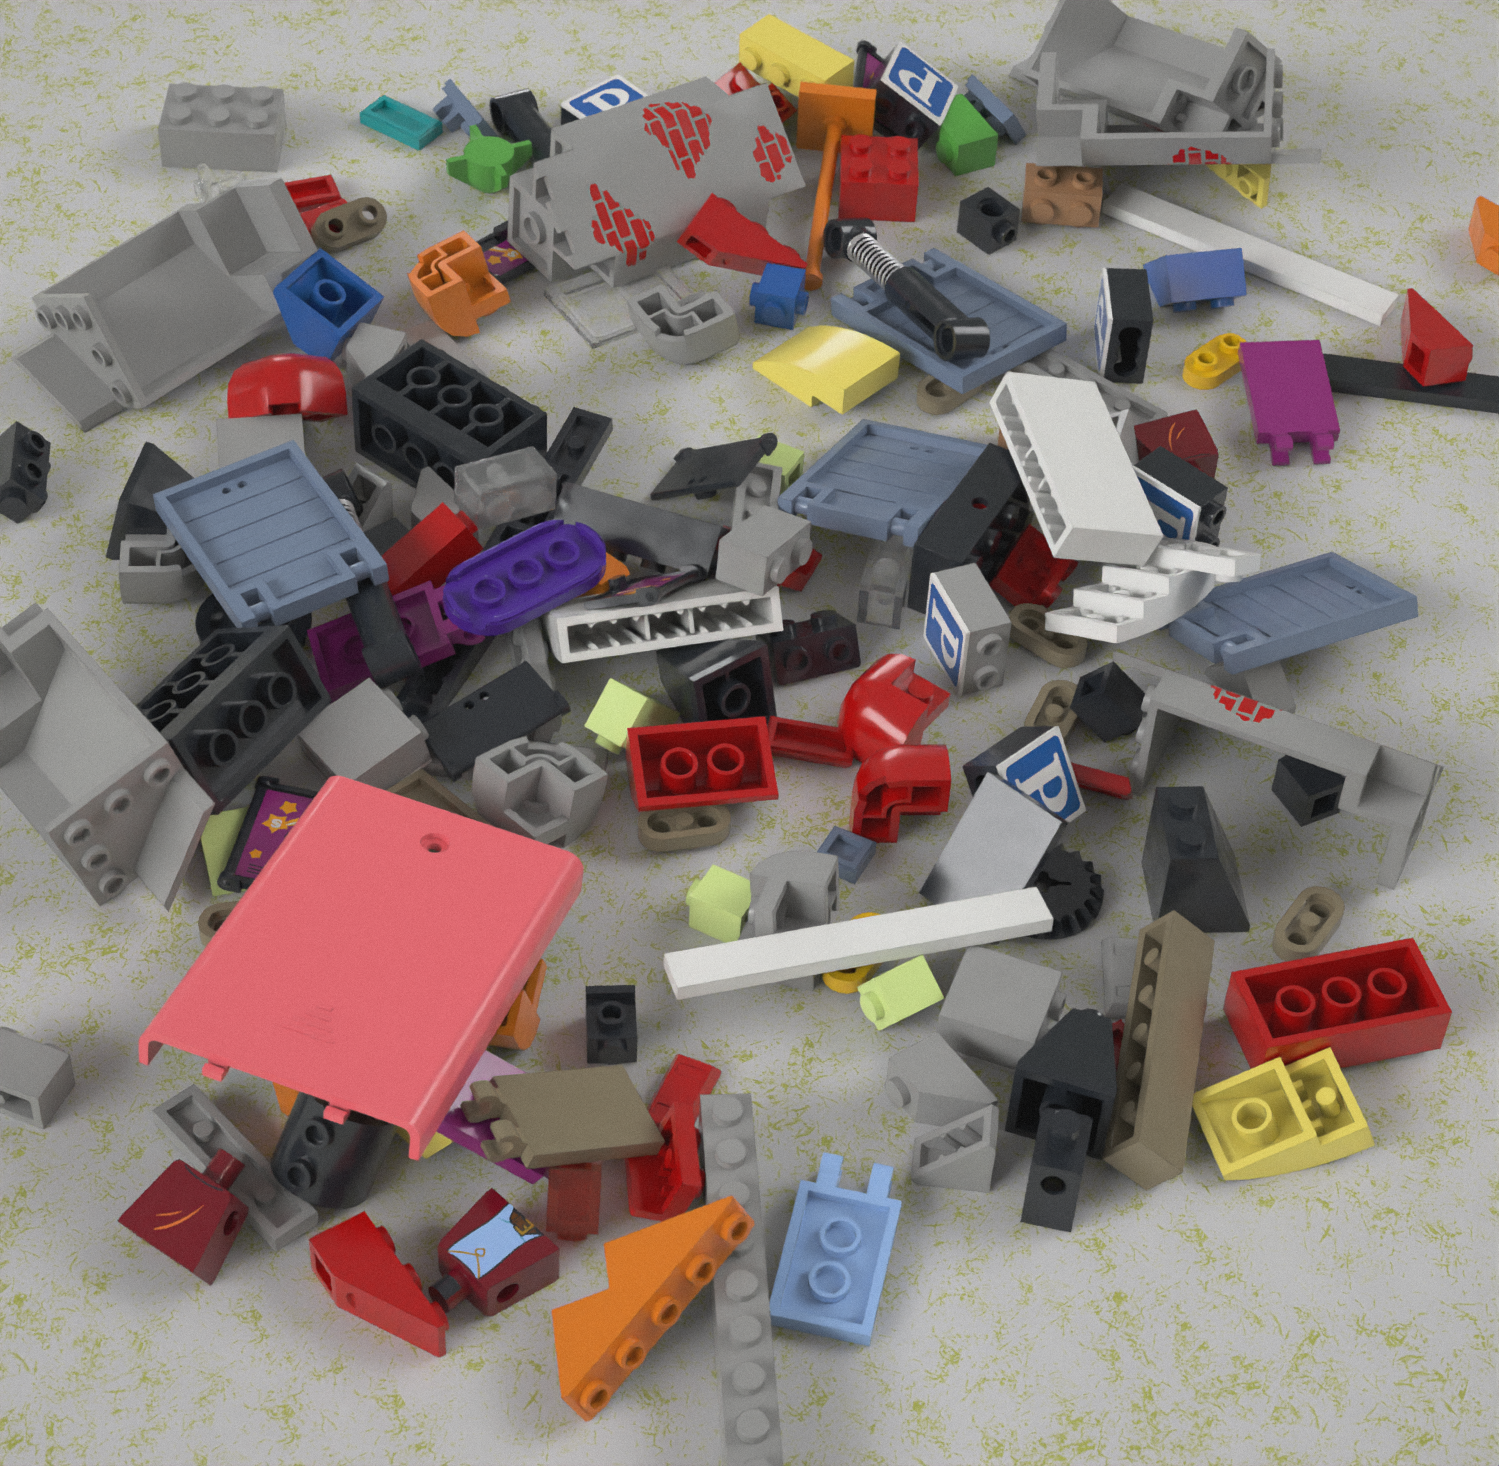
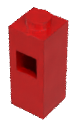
[381,502,484,596]

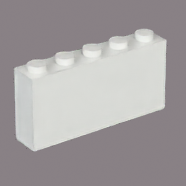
[990,371,1163,566]
[541,579,783,663]

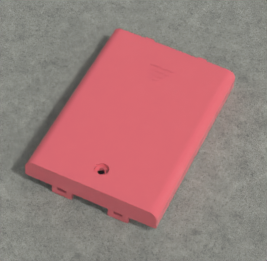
[139,776,584,1161]

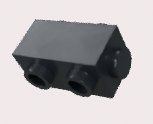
[0,421,51,524]

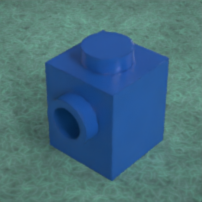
[749,263,809,330]

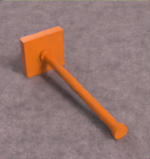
[796,82,876,291]

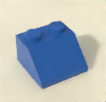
[273,248,384,361]
[1143,248,1247,313]

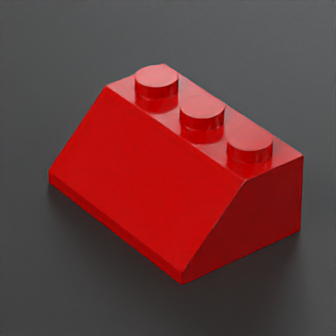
[625,716,779,812]

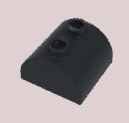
[270,1091,398,1209]

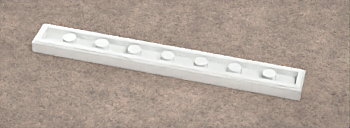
[1102,183,1399,326]
[664,887,1053,1000]

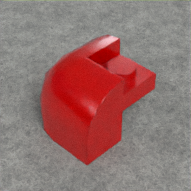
[227,353,348,422]
[837,654,951,762]
[849,744,952,843]

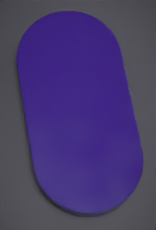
[443,520,606,636]

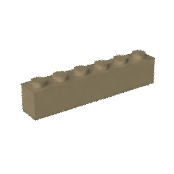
[1103,910,1215,1191]

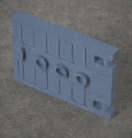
[831,248,1067,394]
[778,419,987,547]
[153,440,389,628]
[1158,552,1418,675]

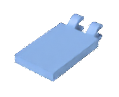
[769,1152,902,1347]

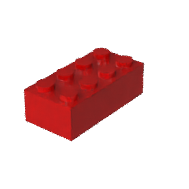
[1223,938,1452,1069]

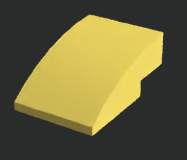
[753,325,900,415]
[1192,1047,1375,1181]

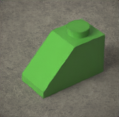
[936,93,998,177]

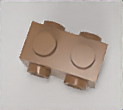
[1021,163,1103,228]

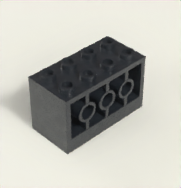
[351,339,547,528]
[136,625,332,815]

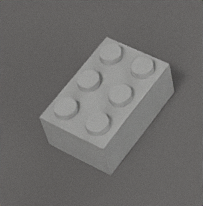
[158,83,286,172]

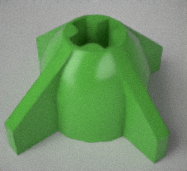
[446,125,532,194]

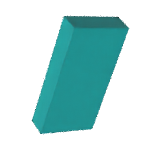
[360,95,443,151]

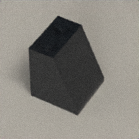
[1141,786,1250,933]

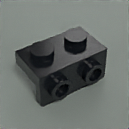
[756,610,861,685]

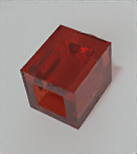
[546,1161,602,1241]

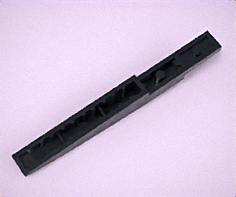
[397,407,613,723]

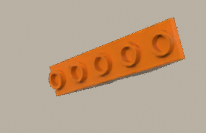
[551,1195,755,1422]

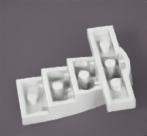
[1045,538,1261,644]

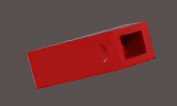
[676,193,808,276]
[1400,288,1473,386]
[309,1211,449,1358]

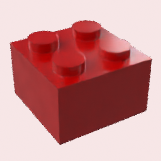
[838,134,919,222]

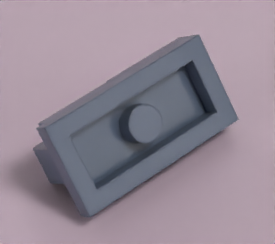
[964,74,1027,145]
[433,79,499,137]

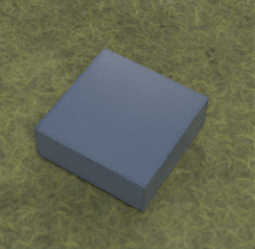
[817,826,877,884]

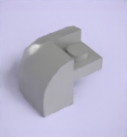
[626,284,739,365]
[119,527,205,604]
[472,736,608,848]
[738,850,840,991]

